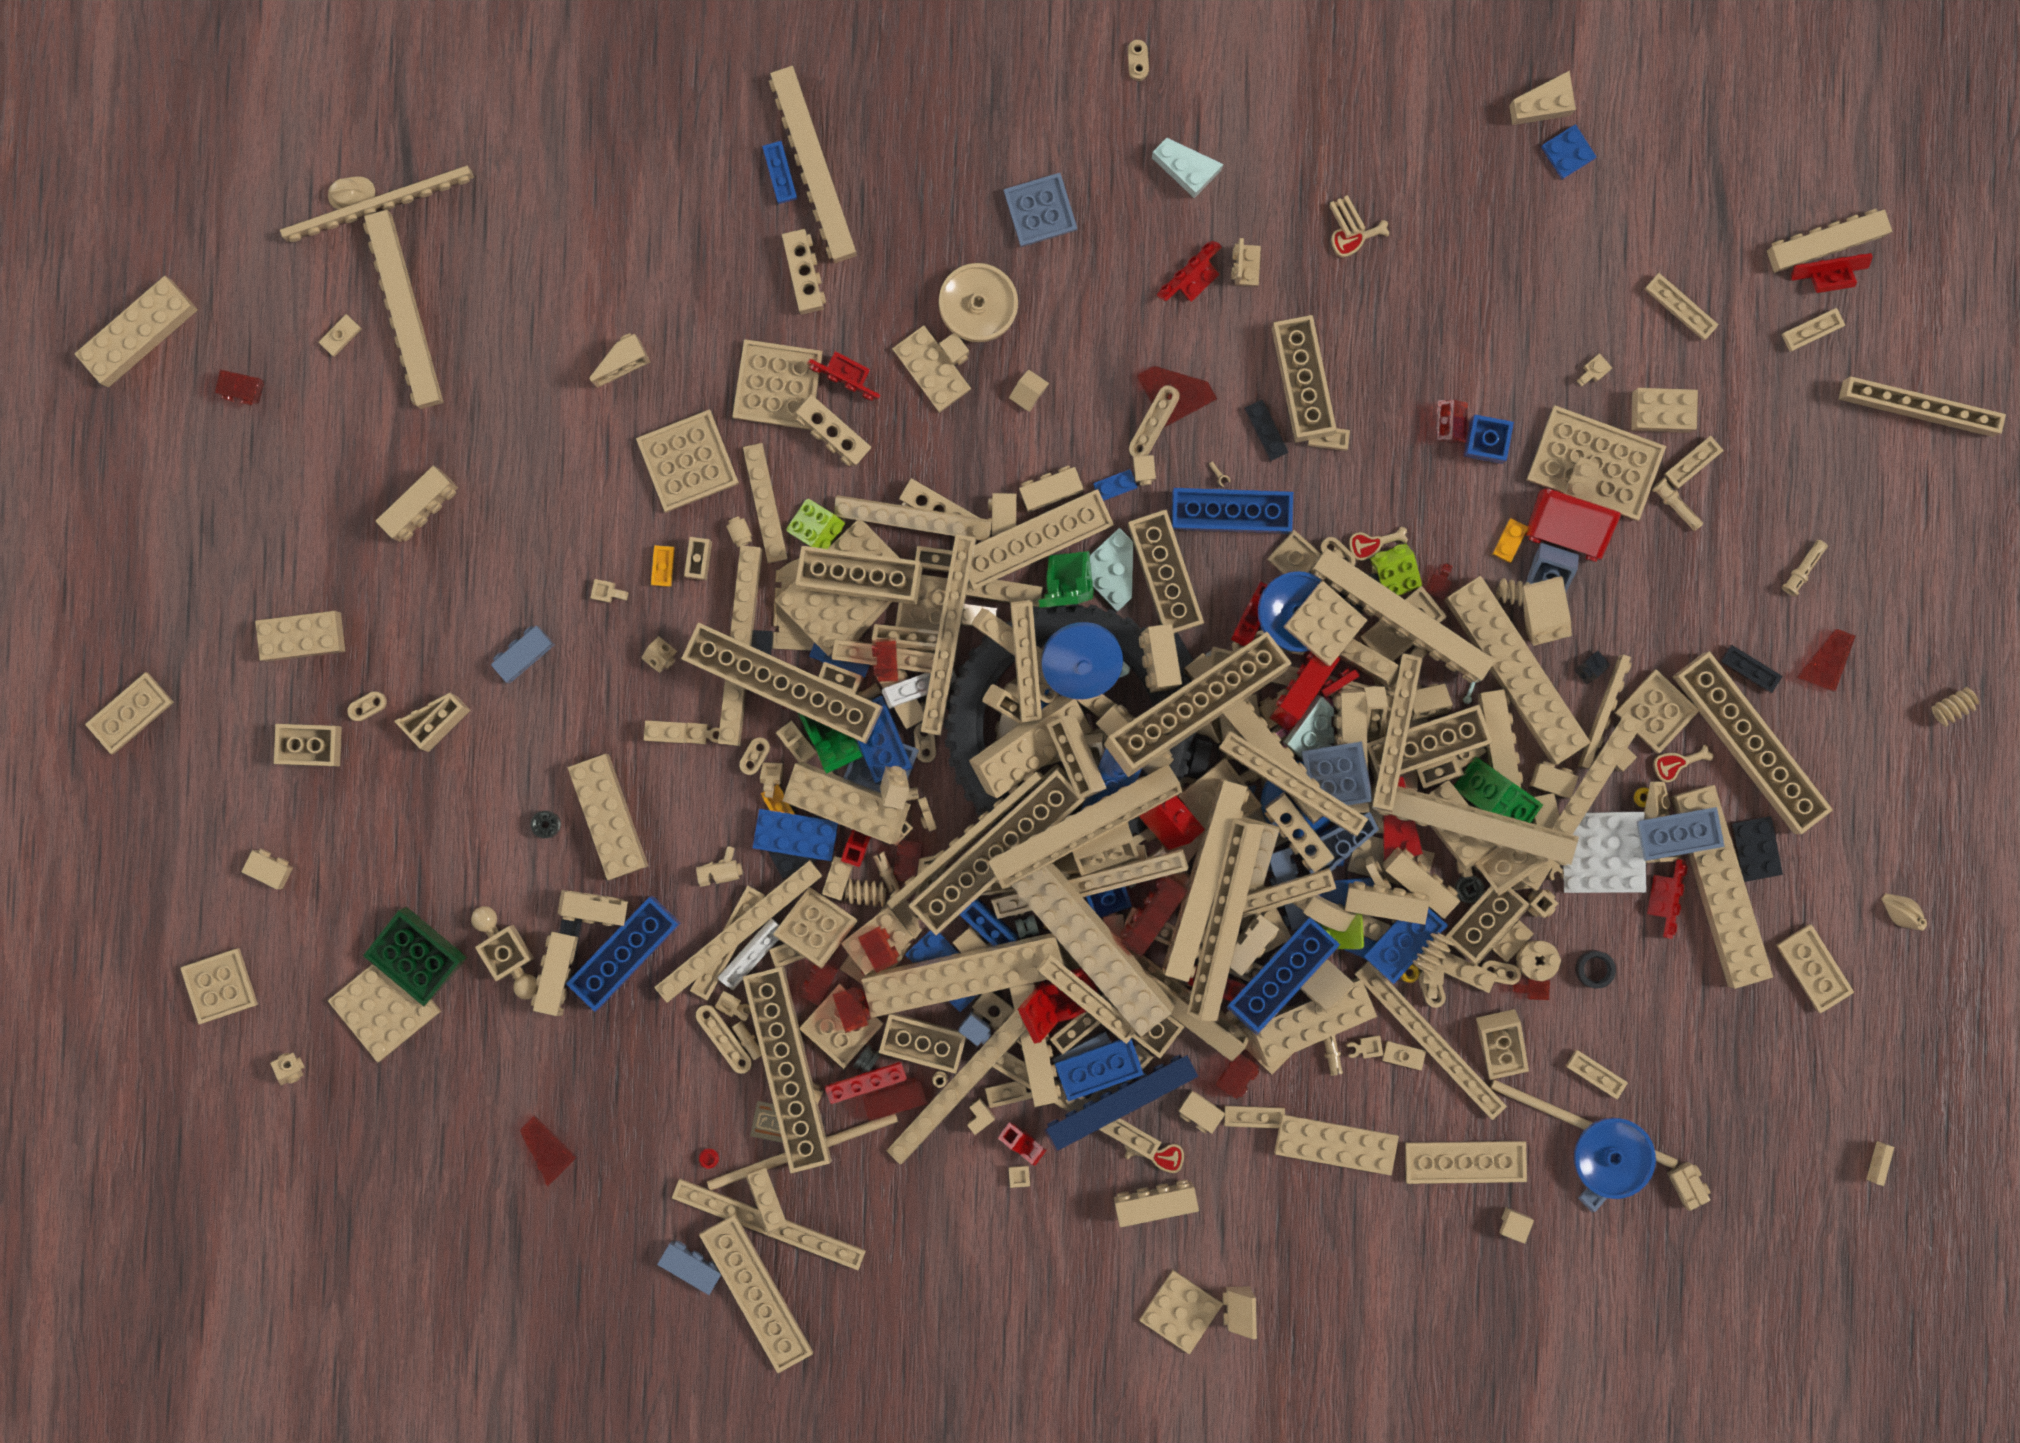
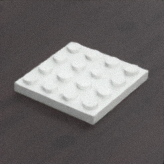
[1564,812,1646,893]

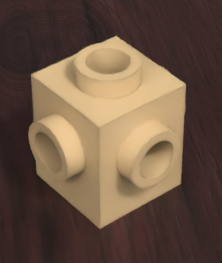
[642,637,677,673]
[1527,889,1559,918]
[271,1053,305,1085]

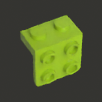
[786,499,845,549]
[1370,544,1422,596]
[1314,913,1364,949]

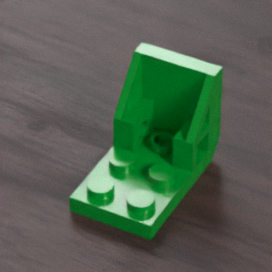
[1039,551,1094,608]
[798,713,862,774]
[1454,756,1544,823]

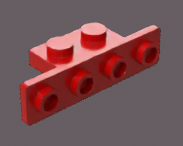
[1157,241,1222,302]
[1791,253,1873,293]
[806,351,881,401]
[1647,859,1688,939]
[825,1062,907,1104]

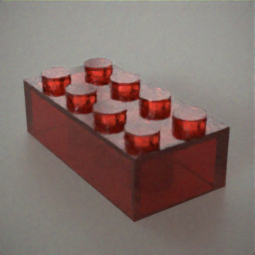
[1120,875,1188,957]

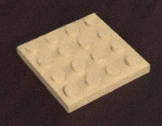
[732,339,823,430]
[636,409,739,513]
[328,964,441,1062]

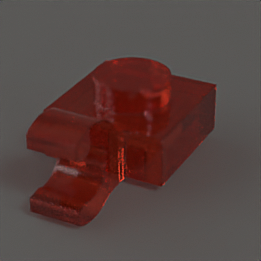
[1426,563,1453,600]
[1513,979,1550,1000]

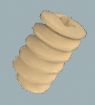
[1495,578,1530,606]
[1932,687,1979,727]
[845,878,887,907]
[1412,931,1455,976]

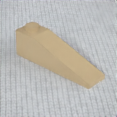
[1644,782,1681,863]

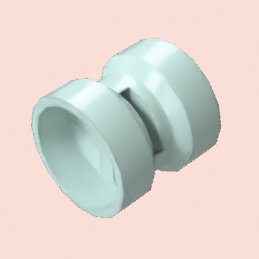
[1015,915,1039,939]

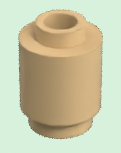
[726,517,752,548]

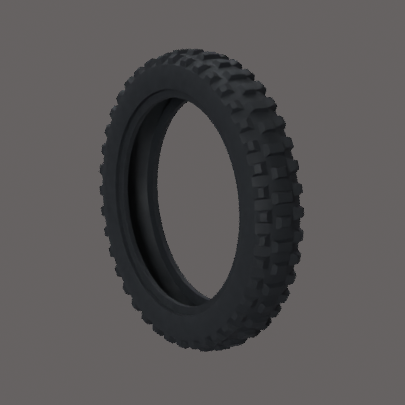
[944,604,1196,854]

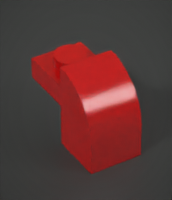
[998,1122,1047,1166]

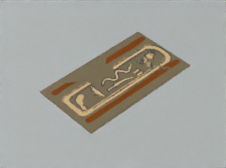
[750,1101,821,1143]

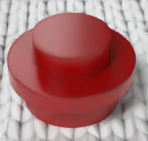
[699,1148,719,1169]

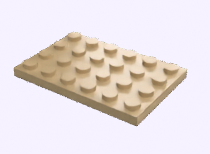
[1526,405,1666,521]
[774,520,900,657]

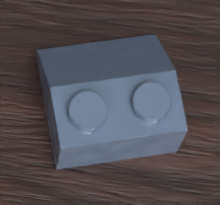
[1526,543,1579,593]

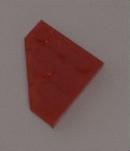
[1136,366,1217,428]

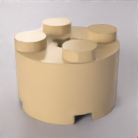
[1516,940,1561,981]

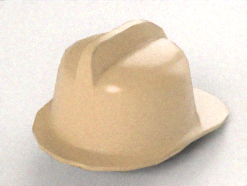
[328,177,375,210]

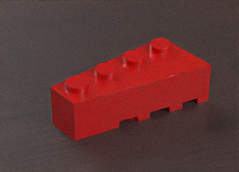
[1269,651,1340,731]

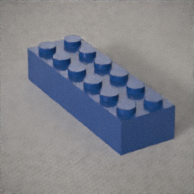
[1171,488,1293,534]
[566,896,681,1012]
[1227,918,1340,1035]

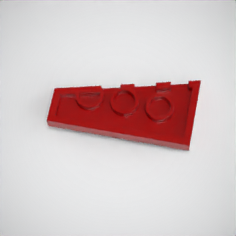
[1383,776,1423,862]

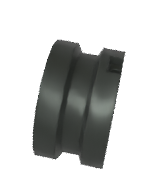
[530,811,561,839]
[1454,876,1485,903]
[853,1044,881,1074]

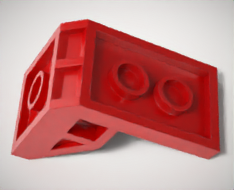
[1017,967,1100,1044]

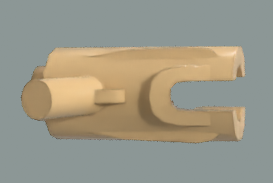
[696,847,743,887]

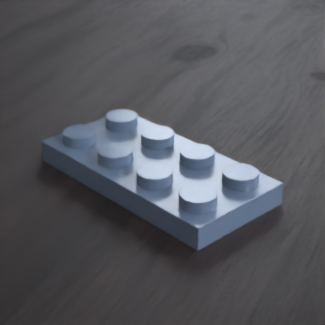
[1636,807,1725,861]

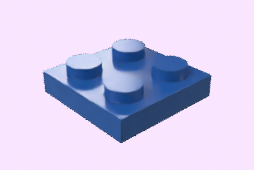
[1541,124,1597,180]

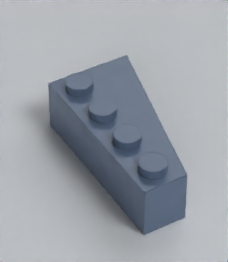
[1300,811,1379,874]
[1267,847,1314,931]

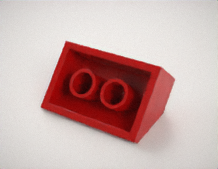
[1139,796,1205,850]

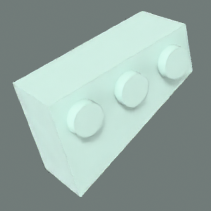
[1152,138,1223,198]

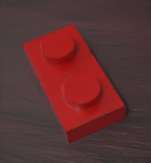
[1319,668,1359,698]

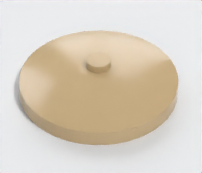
[938,263,1018,342]

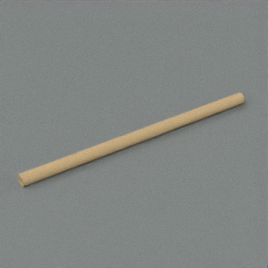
[1490,1079,1677,1169]
[707,1112,898,1191]

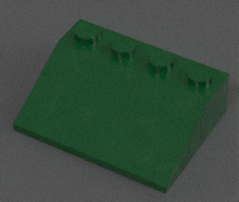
[363,907,467,1007]

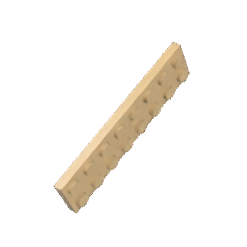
[969,489,1114,590]
[699,1214,813,1373]

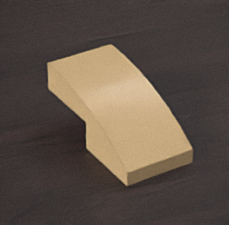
[776,720,817,763]

